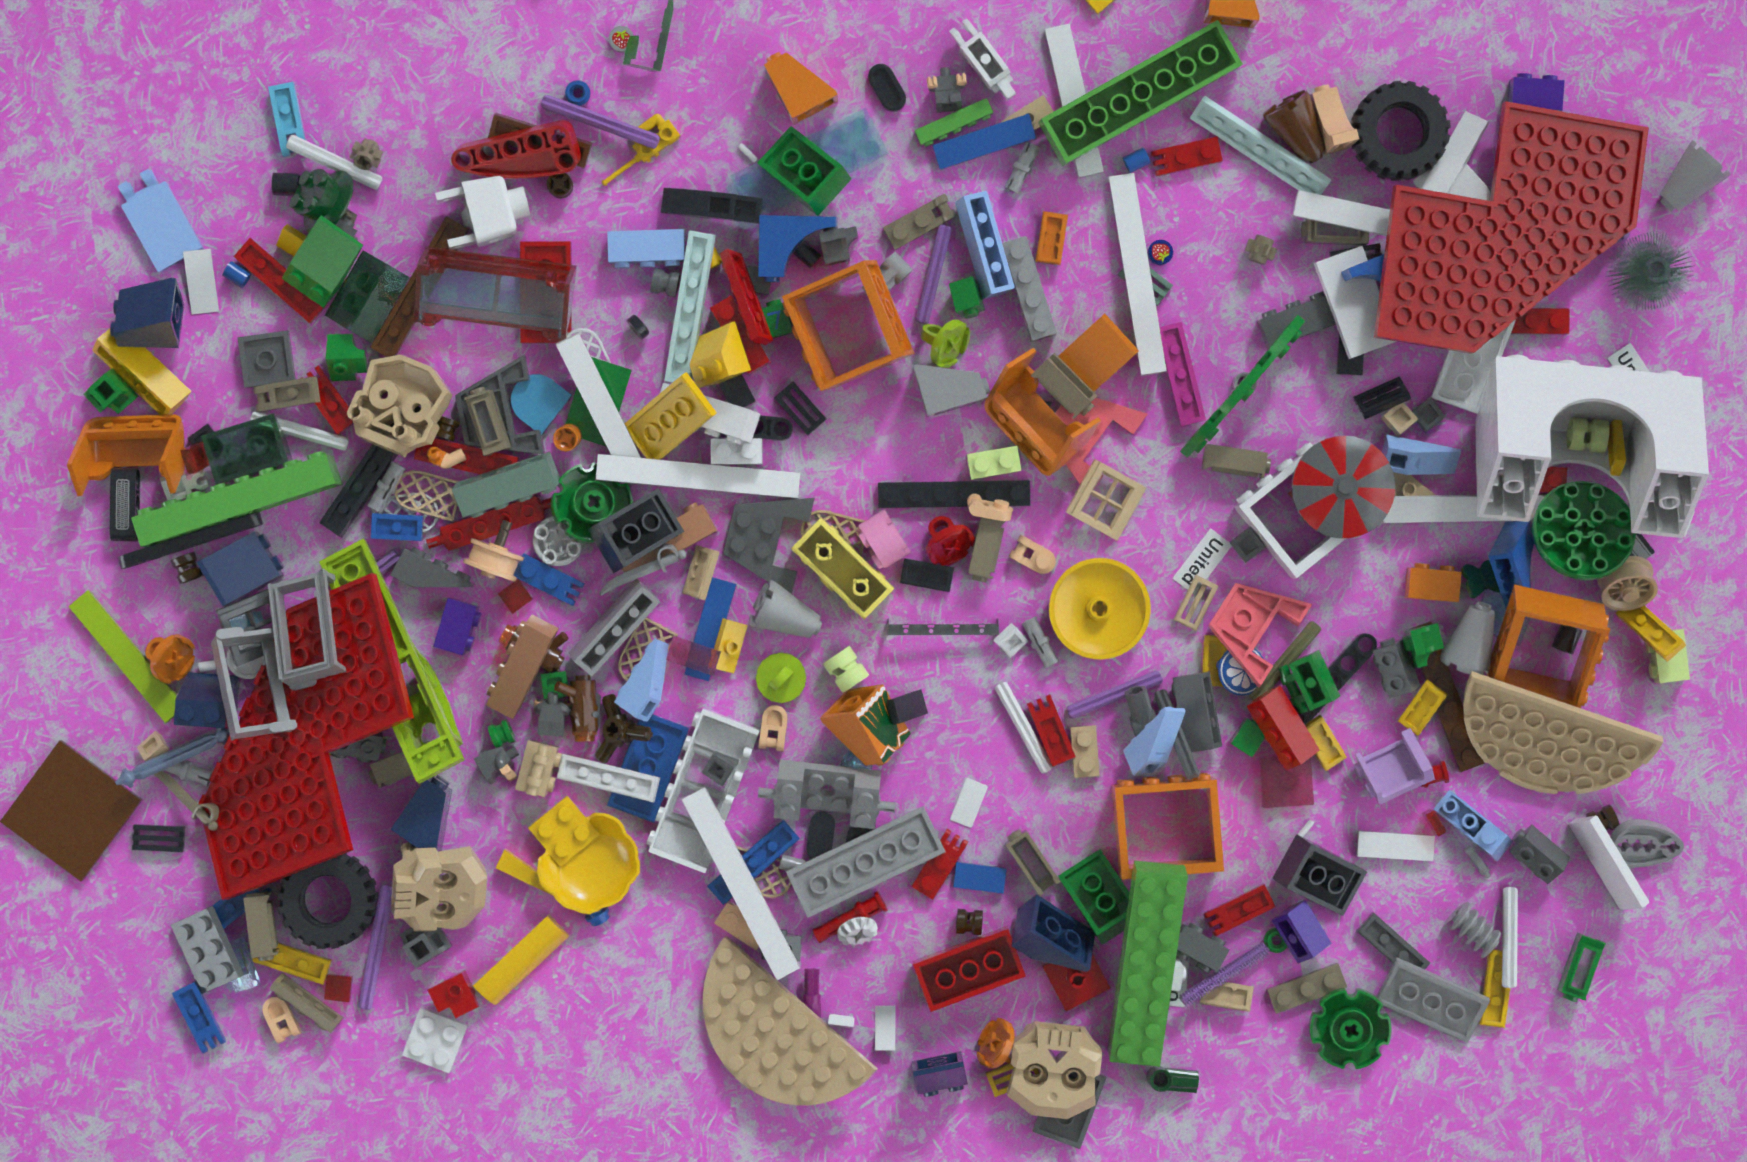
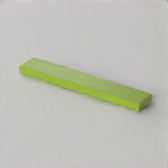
[68,590,177,723]

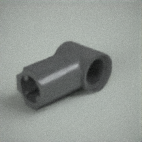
[1124,685,1156,737]

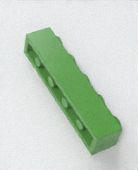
[914,98,993,147]

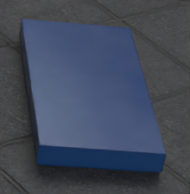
[607,714,689,823]

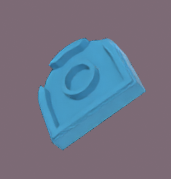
[511,374,572,435]

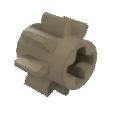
[350,138,383,170]
[1244,234,1277,265]

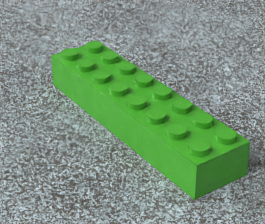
[1038,20,1243,167]
[131,451,343,547]
[1107,860,1188,1067]

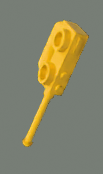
[601,114,681,186]

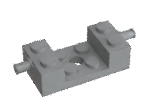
[758,760,896,829]

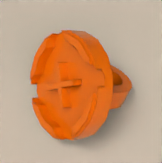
[145,634,195,684]
[976,1018,1016,1069]

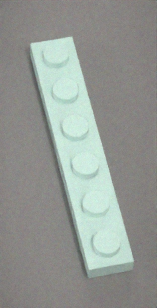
[1190,95,1331,195]
[664,230,716,383]

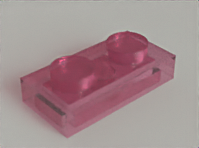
[666,636,721,676]

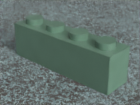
[452,451,560,518]

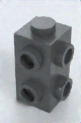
[1373,637,1421,699]
[330,732,386,763]
[1509,825,1570,884]
[1176,922,1229,973]

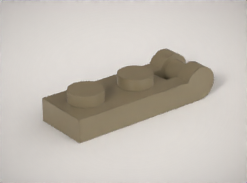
[883,194,957,250]
[253,377,320,412]

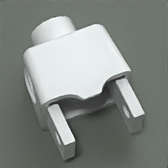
[435,176,530,250]

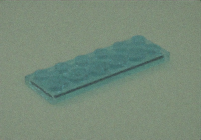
[730,108,889,215]

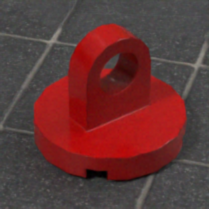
[926,516,975,566]

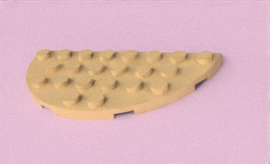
[1463,671,1664,794]
[703,937,878,1106]

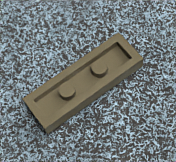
[1267,963,1347,1014]
[270,973,344,1033]

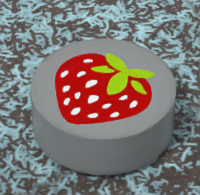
[609,26,634,53]

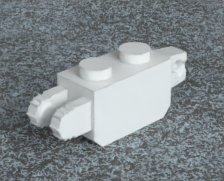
[949,18,1016,101]

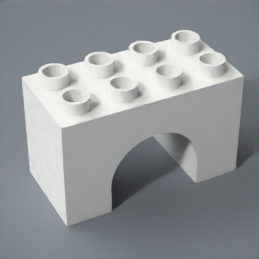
[1475,355,1709,538]

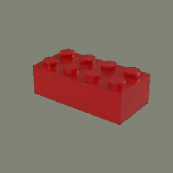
[912,926,1026,1012]

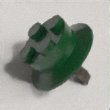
[289,169,357,232]

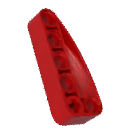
[451,120,581,179]

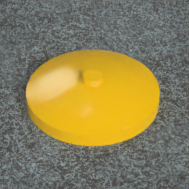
[1049,558,1151,660]

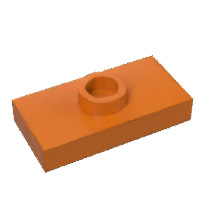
[1035,211,1068,266]

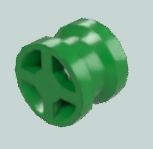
[487,719,516,748]

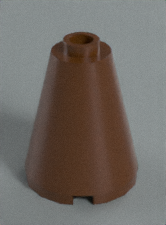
[1263,90,1325,164]

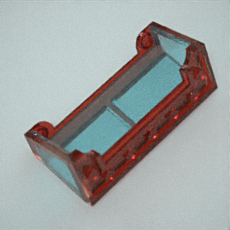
[414,247,577,342]

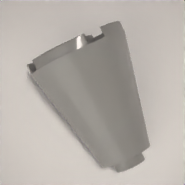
[1660,140,1731,211]
[749,579,822,638]
[1440,602,1495,675]

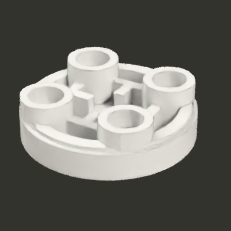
[533,516,584,566]

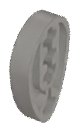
[1610,819,1684,867]

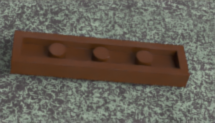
[488,113,592,169]

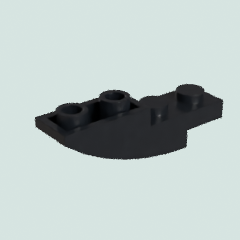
[661,188,763,224]

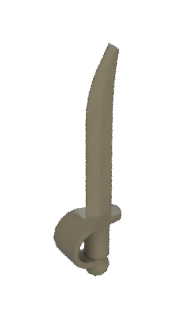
[154,771,219,831]

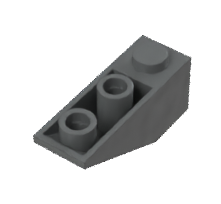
[391,546,475,587]

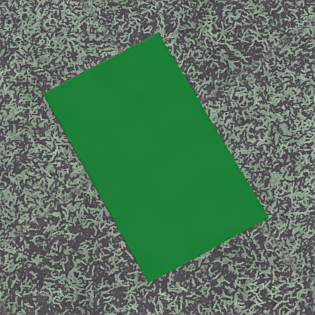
[565,357,632,447]

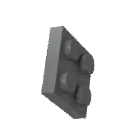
[237,330,296,388]

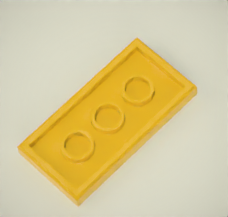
[624,372,717,460]

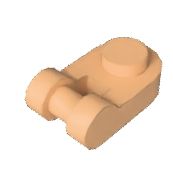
[967,494,1013,521]
[1008,534,1056,574]
[758,705,788,752]
[262,996,302,1044]

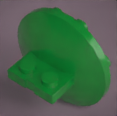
[1532,481,1636,580]

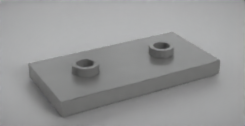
[1376,957,1490,1043]

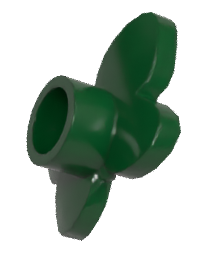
[1461,560,1500,599]

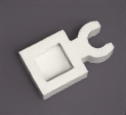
[160,468,209,501]

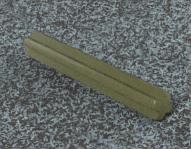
[1248,621,1321,701]

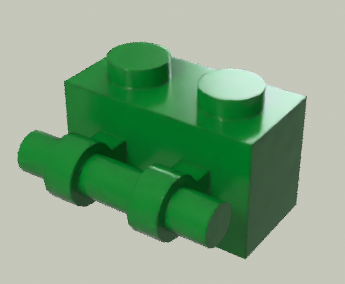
[1278,650,1340,714]

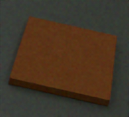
[0,740,143,882]

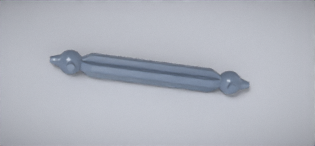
[115,728,230,788]

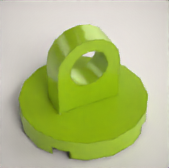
[920,319,970,368]
[756,653,807,703]

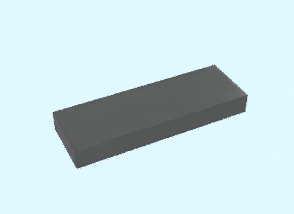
[1356,912,1430,969]

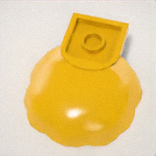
[528,795,640,914]

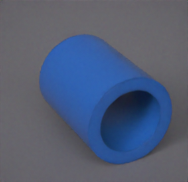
[1122,147,1151,173]
[222,261,251,288]

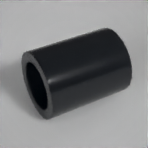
[793,240,821,268]

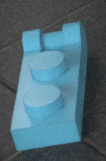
[268,82,307,157]

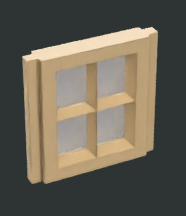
[1065,459,1146,541]

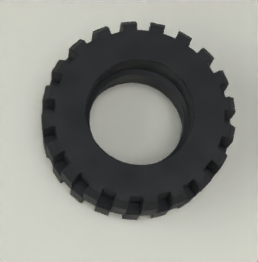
[1351,80,1451,181]
[277,853,379,949]

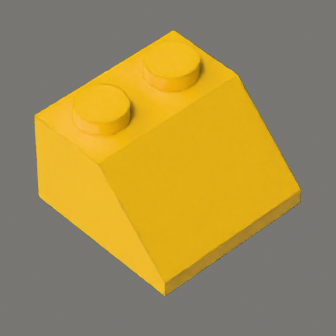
[689,322,751,388]

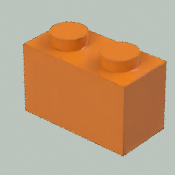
[1404,563,1462,602]

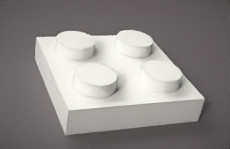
[402,1007,468,1073]

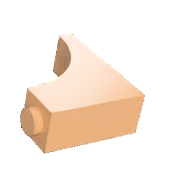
[1310,84,1359,155]

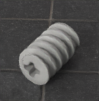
[1445,902,1501,959]

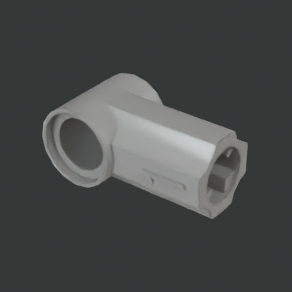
[861,251,913,292]

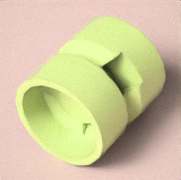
[1567,417,1609,453]
[823,646,869,693]

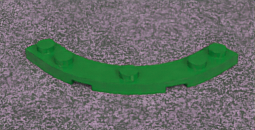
[1180,315,1305,458]

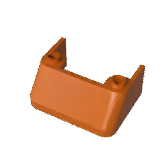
[984,348,1101,476]
[67,414,185,496]

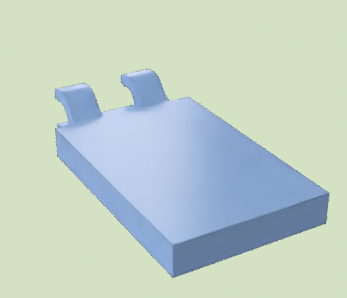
[118,169,204,273]

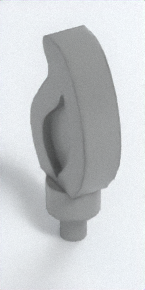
[1464,845,1491,878]

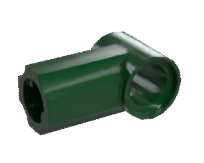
[1146,1066,1199,1093]

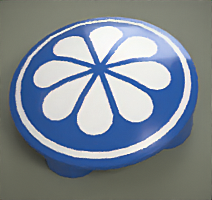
[1216,648,1264,696]

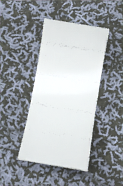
[875,1006,895,1051]

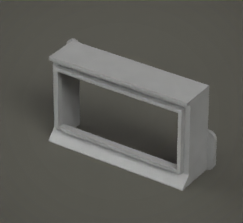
[268,569,346,691]
[211,627,297,741]

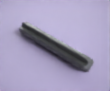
[1154,689,1199,780]

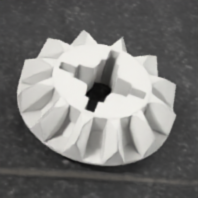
[837,917,878,947]

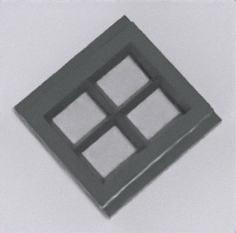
[216,589,274,667]

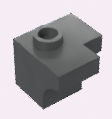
[819,226,858,266]
[399,927,452,968]

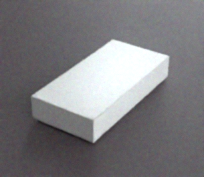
[828,1014,855,1029]

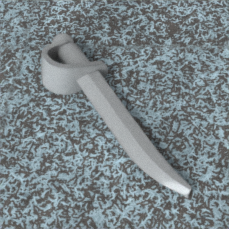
[600,543,687,596]

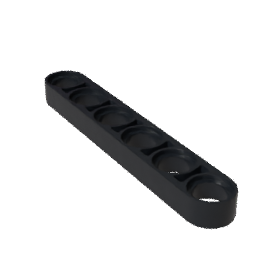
[117,512,263,569]
[1293,633,1377,725]

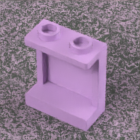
[1354,728,1435,805]

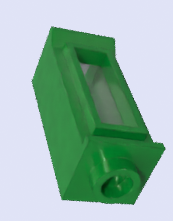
[1557,932,1606,1003]

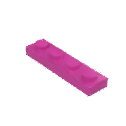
[1159,322,1206,427]

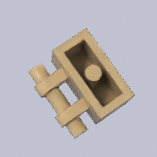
[515,739,562,797]

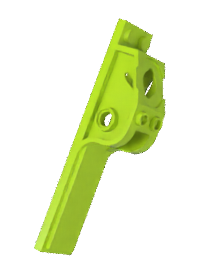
[319,538,465,784]

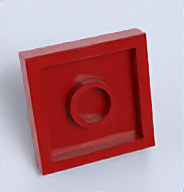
[1042,954,1110,1012]

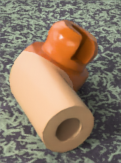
[427,447,467,469]

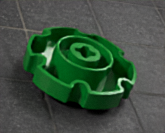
[551,462,633,544]
[1309,988,1392,1069]

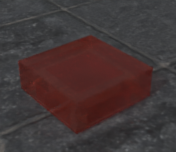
[180,442,210,474]
[498,579,533,614]
[1422,809,1446,837]
[324,973,353,1002]

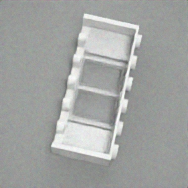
[646,708,760,873]

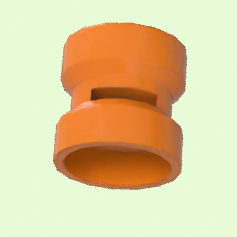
[553,423,582,452]

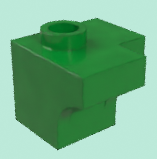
[326,334,368,381]
[83,368,139,414]
[1402,623,1444,668]

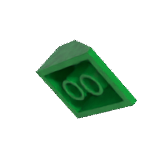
[757,126,852,216]
[282,215,363,308]
[1058,849,1129,945]

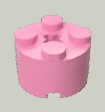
[856,509,911,569]

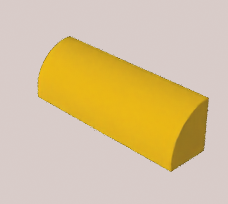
[92,329,191,415]
[473,914,570,1005]

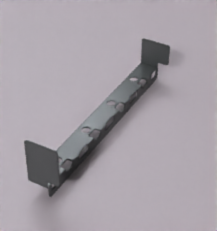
[887,618,999,635]

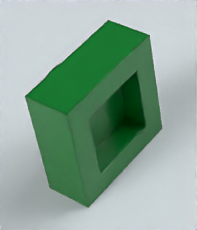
[541,671,568,699]

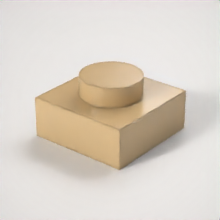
[1381,403,1418,437]
[137,731,170,762]

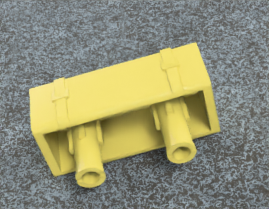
[791,517,894,619]

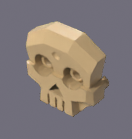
[347,355,453,458]
[391,842,487,931]
[1007,1021,1102,1119]

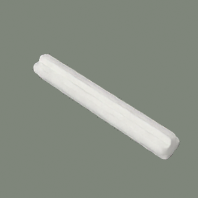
[286,135,382,190]
[250,412,349,451]
[995,682,1053,774]
[1502,887,1518,988]

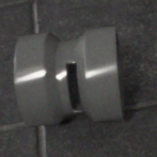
[650,268,680,297]

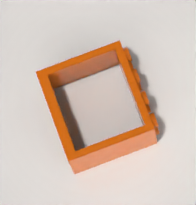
[782,260,915,391]
[1486,584,1611,708]
[1111,773,1224,880]

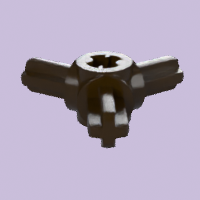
[595,694,653,764]

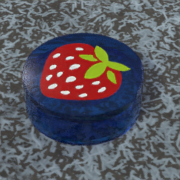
[1147,240,1173,266]

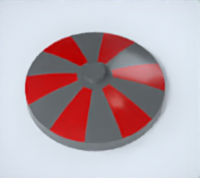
[1291,436,1395,539]

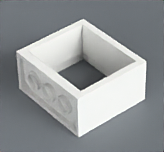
[1234,442,1346,578]

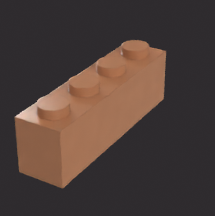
[622,502,718,573]
[486,614,559,719]

